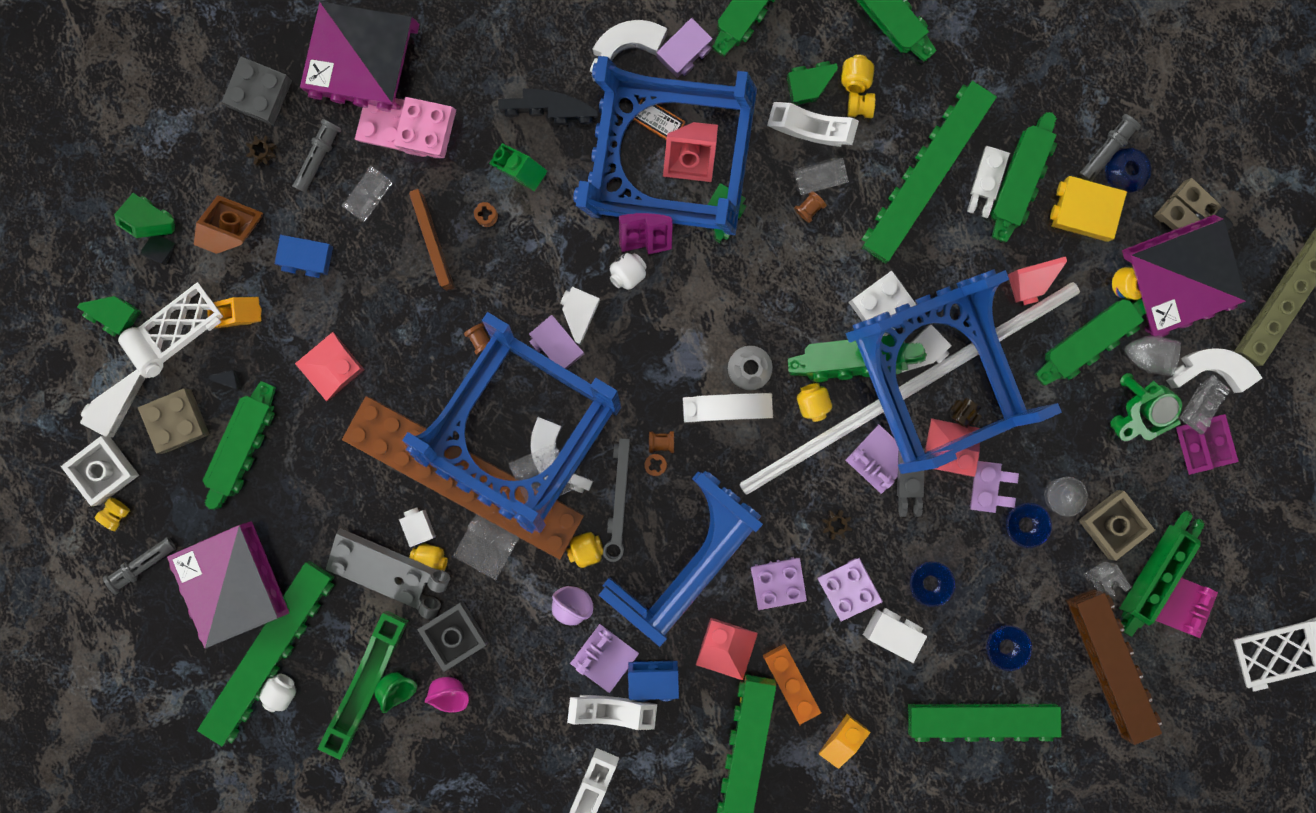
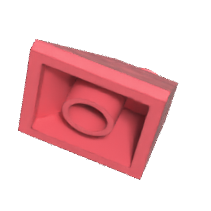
[663,122,718,182]
[1008,257,1067,305]
[295,332,365,401]
[925,419,980,477]
[696,618,758,680]

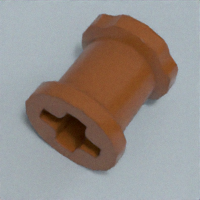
[794,190,827,223]
[474,202,498,227]
[464,323,490,355]
[649,431,674,453]
[645,454,667,476]

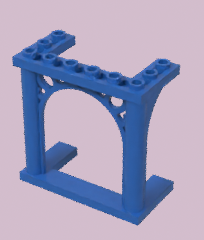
[573,56,757,236]
[845,269,1062,474]
[402,312,621,533]
[599,471,763,647]

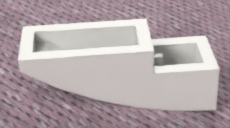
[569,748,619,813]

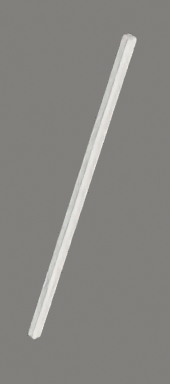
[740,282,1080,494]

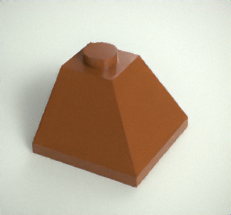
[194,195,263,254]

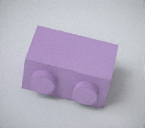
[656,18,712,78]
[529,315,584,369]

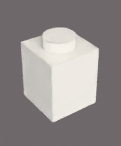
[399,507,436,547]

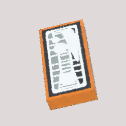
[633,98,685,140]

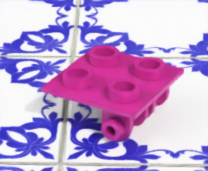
[1155,578,1218,638]

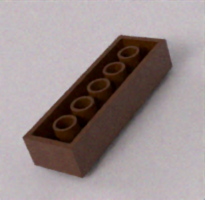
[1066,589,1162,745]

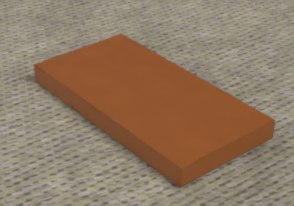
[409,189,455,291]

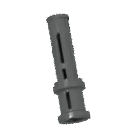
[1079,114,1142,182]
[292,119,342,193]
[103,537,176,595]

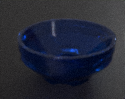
[1106,148,1151,193]
[1006,503,1052,548]
[910,561,955,607]
[986,625,1032,671]

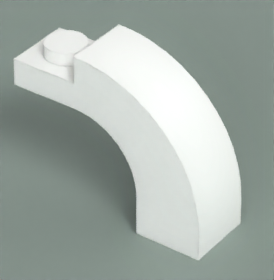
[590,20,667,81]
[767,102,859,147]
[1166,349,1262,393]
[683,393,773,422]
[531,417,593,493]
[567,695,657,730]

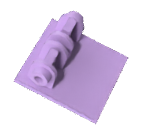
[845,425,899,494]
[751,557,807,610]
[817,558,883,621]
[570,624,639,693]

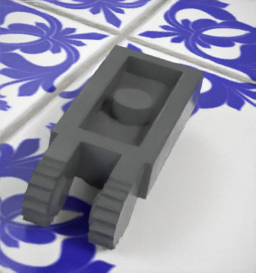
[897,447,925,517]

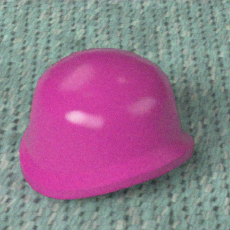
[425,677,469,712]

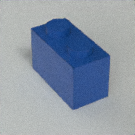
[275,235,333,278]
[628,661,679,702]

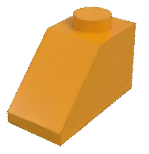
[207,297,262,328]
[818,714,870,769]

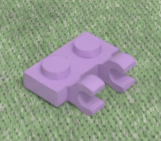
[970,461,1019,513]

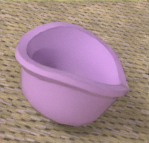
[552,586,593,625]

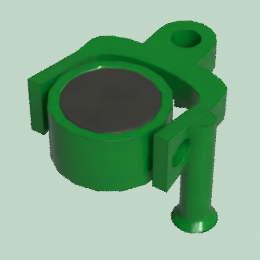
[1110,373,1182,441]

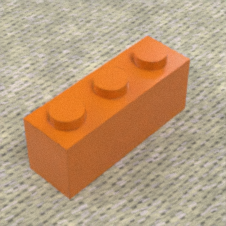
[763,644,821,725]

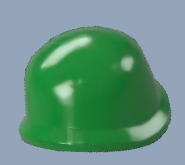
[374,673,417,713]

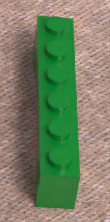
[318,611,409,760]

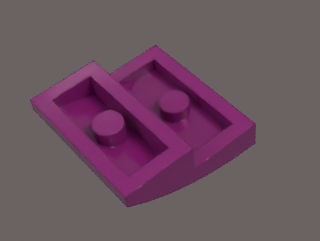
[619,213,673,255]
[1176,414,1238,475]

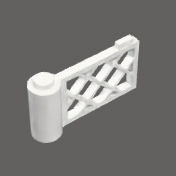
[118,282,223,378]
[1233,617,1316,691]

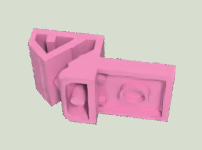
[355,97,456,158]

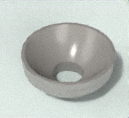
[728,346,773,390]

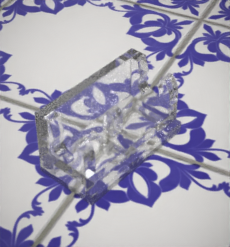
[792,157,849,195]
[341,166,393,222]
[1180,375,1230,435]
[1084,561,1131,596]

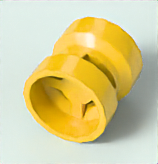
[848,92,875,118]
[95,497,130,531]

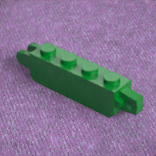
[712,0,776,57]
[856,0,936,62]
[990,112,1057,243]
[1034,298,1146,386]
[788,335,927,382]
[203,381,276,510]
[1119,511,1205,637]

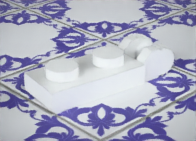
[967,146,1010,218]

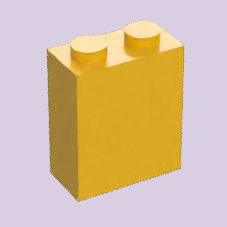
[1050,176,1127,242]

